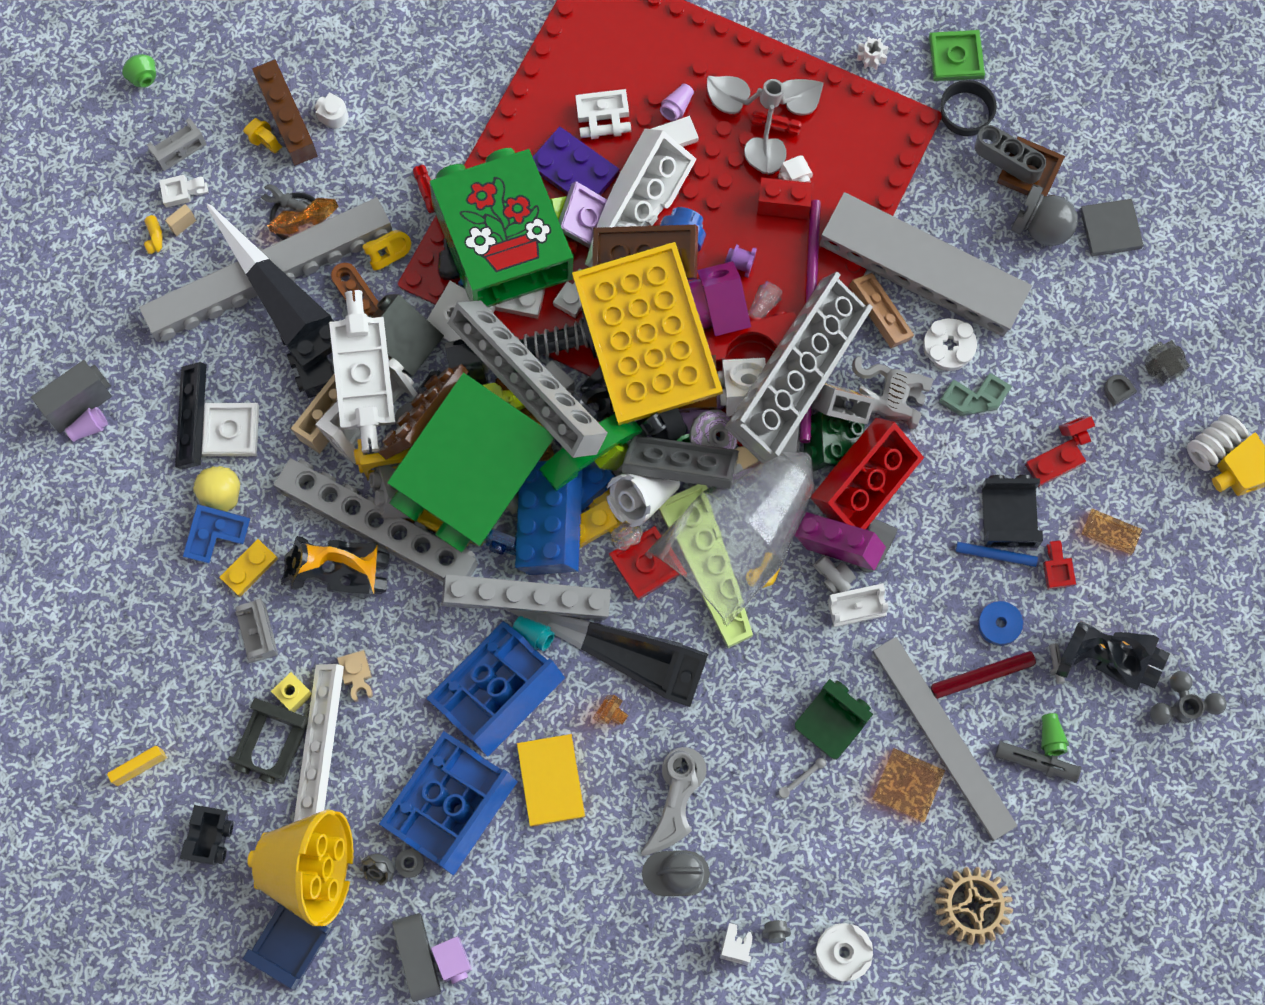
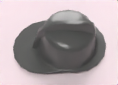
[642,850,710,896]

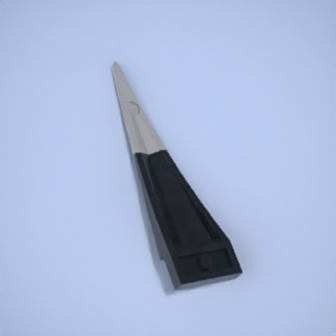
[506,609,709,707]

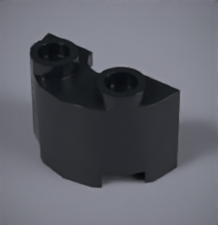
[179,805,234,865]

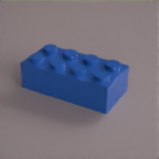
[515,460,583,575]

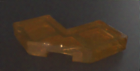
[267,198,339,235]

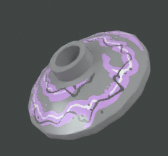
[689,409,737,449]

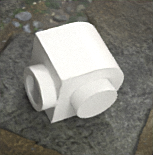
[315,92,348,128]
[779,156,813,183]

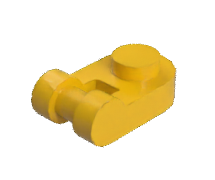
[362,230,412,271]

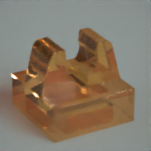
[593,695,628,725]

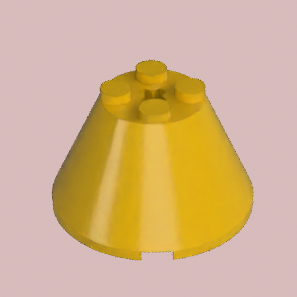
[247,809,354,926]

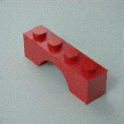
[703,311,796,370]

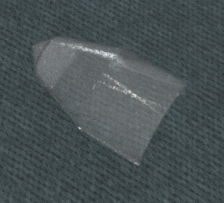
[645,452,815,627]

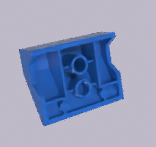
[426,621,565,757]
[379,731,518,876]

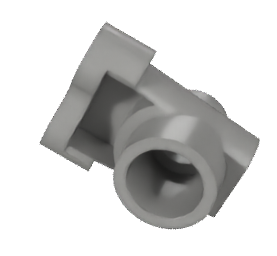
[812,555,856,594]

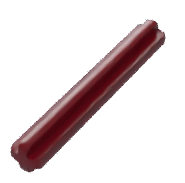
[931,651,1036,699]

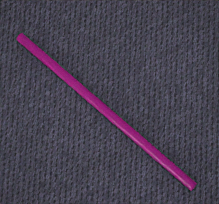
[800,200,821,443]

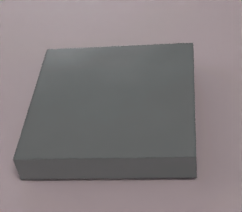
[1080,199,1144,257]

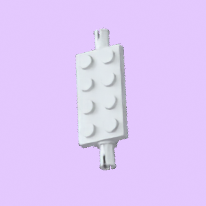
[329,290,395,453]

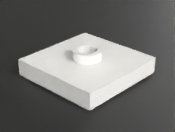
[202,403,259,457]

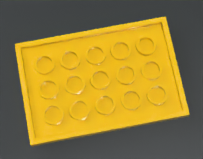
[572,242,723,425]

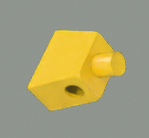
[1212,432,1265,496]

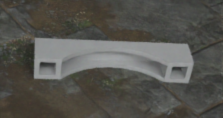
[441,574,611,620]

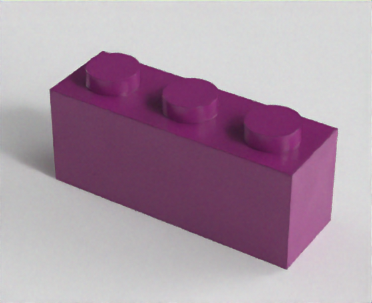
[795,512,886,571]

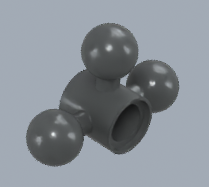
[1150,671,1227,725]

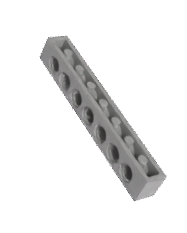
[447,301,608,458]
[273,458,478,582]

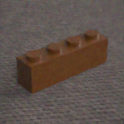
[252,59,318,166]

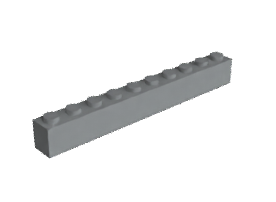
[139,197,393,342]

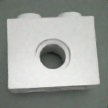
[717,358,766,416]

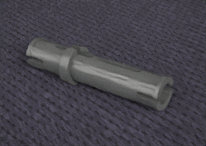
[995,741,1082,783]

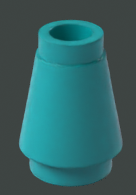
[513,616,555,651]

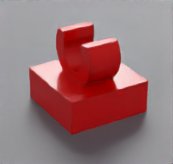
[1059,416,1095,445]

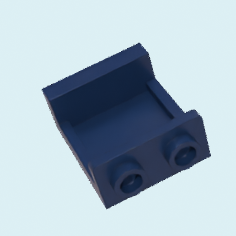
[242,903,332,990]

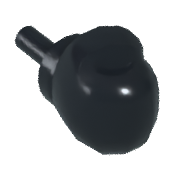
[438,238,460,280]

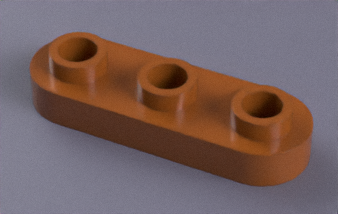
[331,263,378,317]

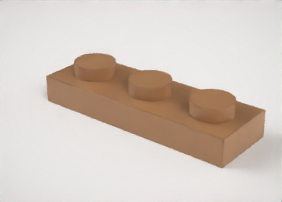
[849,273,914,348]

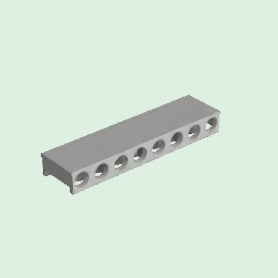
[819,192,1032,337]
[724,272,873,463]

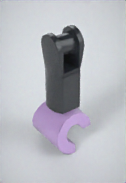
[635,412,667,437]

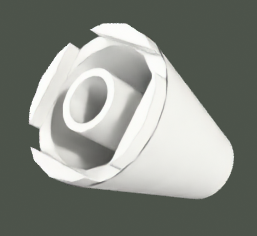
[607,473,680,527]

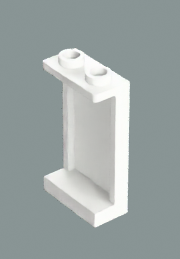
[315,358,418,464]

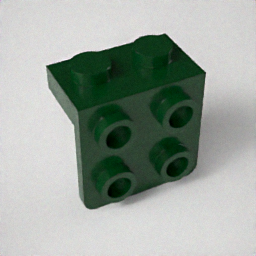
[803,412,865,472]
[794,679,873,760]

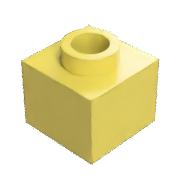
[271,672,312,712]

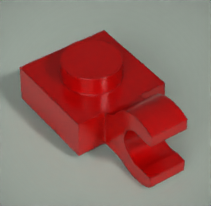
[1043,540,1076,590]

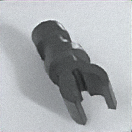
[261,184,311,216]

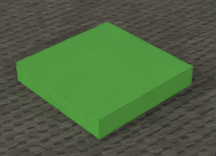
[929,30,985,81]

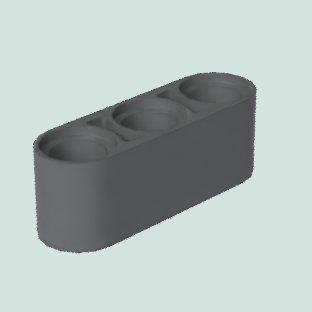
[974,125,1046,184]
[392,913,441,1002]

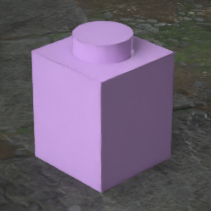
[431,936,472,984]

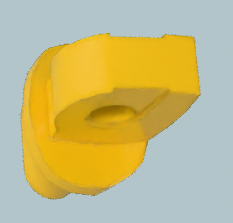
[243,118,282,154]

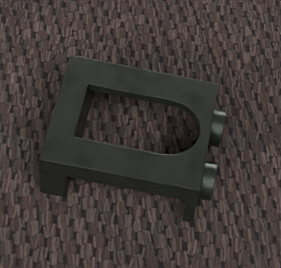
[228,697,308,785]

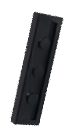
[175,362,207,469]

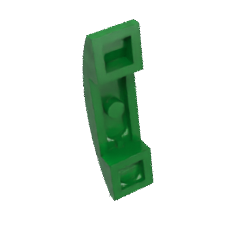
[539,414,642,491]

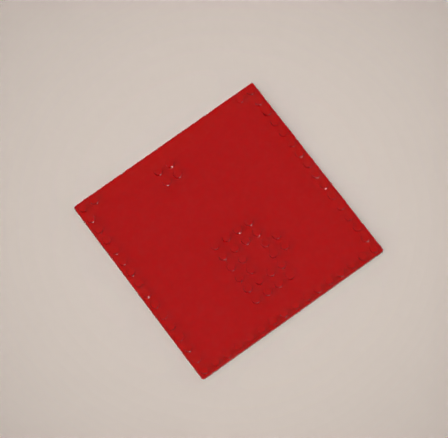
[398,0,942,447]

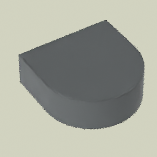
[1104,375,1137,407]

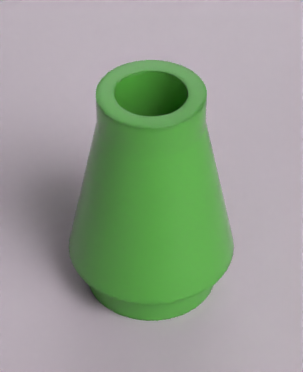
[1041,713,1069,757]

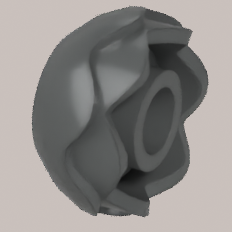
[360,853,394,885]

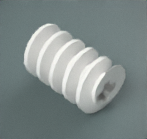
[1187,414,1249,471]

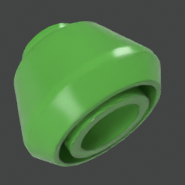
[122,54,156,88]

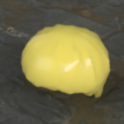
[193,466,241,512]

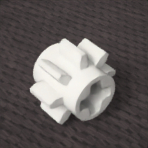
[857,37,888,70]

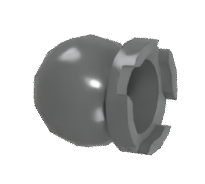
[1011,184,1078,247]

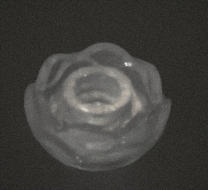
[610,522,643,550]

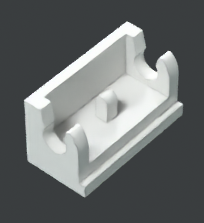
[827,584,888,627]
[720,923,752,966]

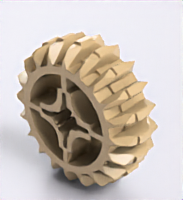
[935,867,1013,945]

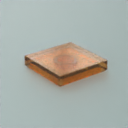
[872,748,945,823]

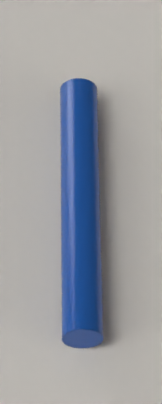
[955,541,1038,567]

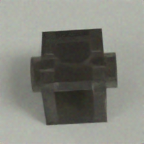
[1144,340,1190,387]

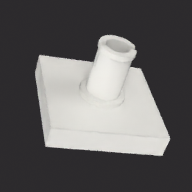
[427,281,496,342]

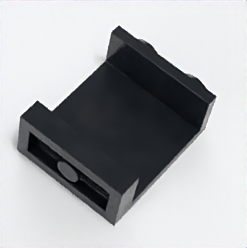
[981,475,1043,548]

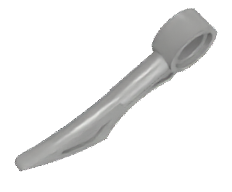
[641,751,699,856]

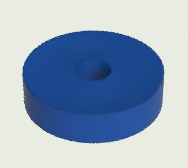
[978,601,1023,646]

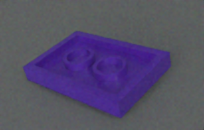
[533,126,620,196]

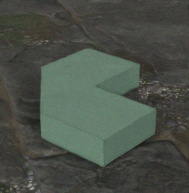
[939,373,1012,416]

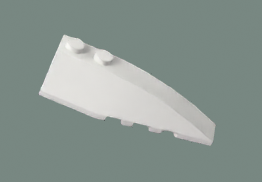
[585,129,696,267]

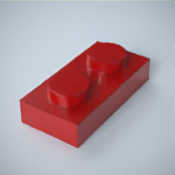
[1025,439,1086,487]

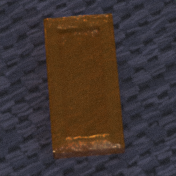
[1081,509,1143,555]

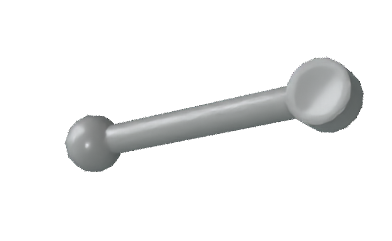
[779,758,826,798]

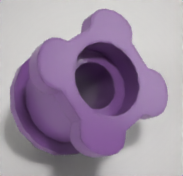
[725,245,757,278]

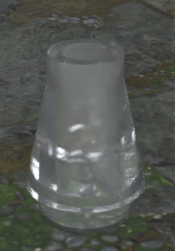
[748,281,783,319]

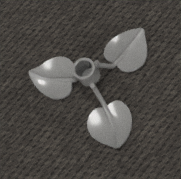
[707,76,824,174]

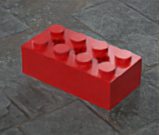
[810,418,924,530]

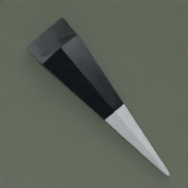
[207,204,335,371]

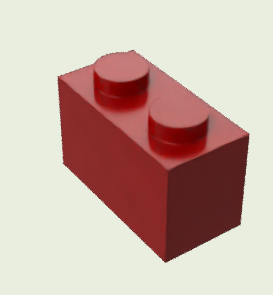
[757,177,813,220]

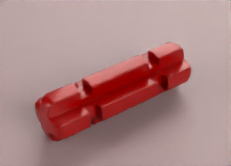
[751,110,801,135]
[413,165,435,213]

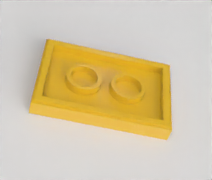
[517,734,585,827]

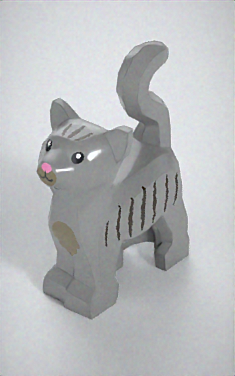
[852,356,934,430]

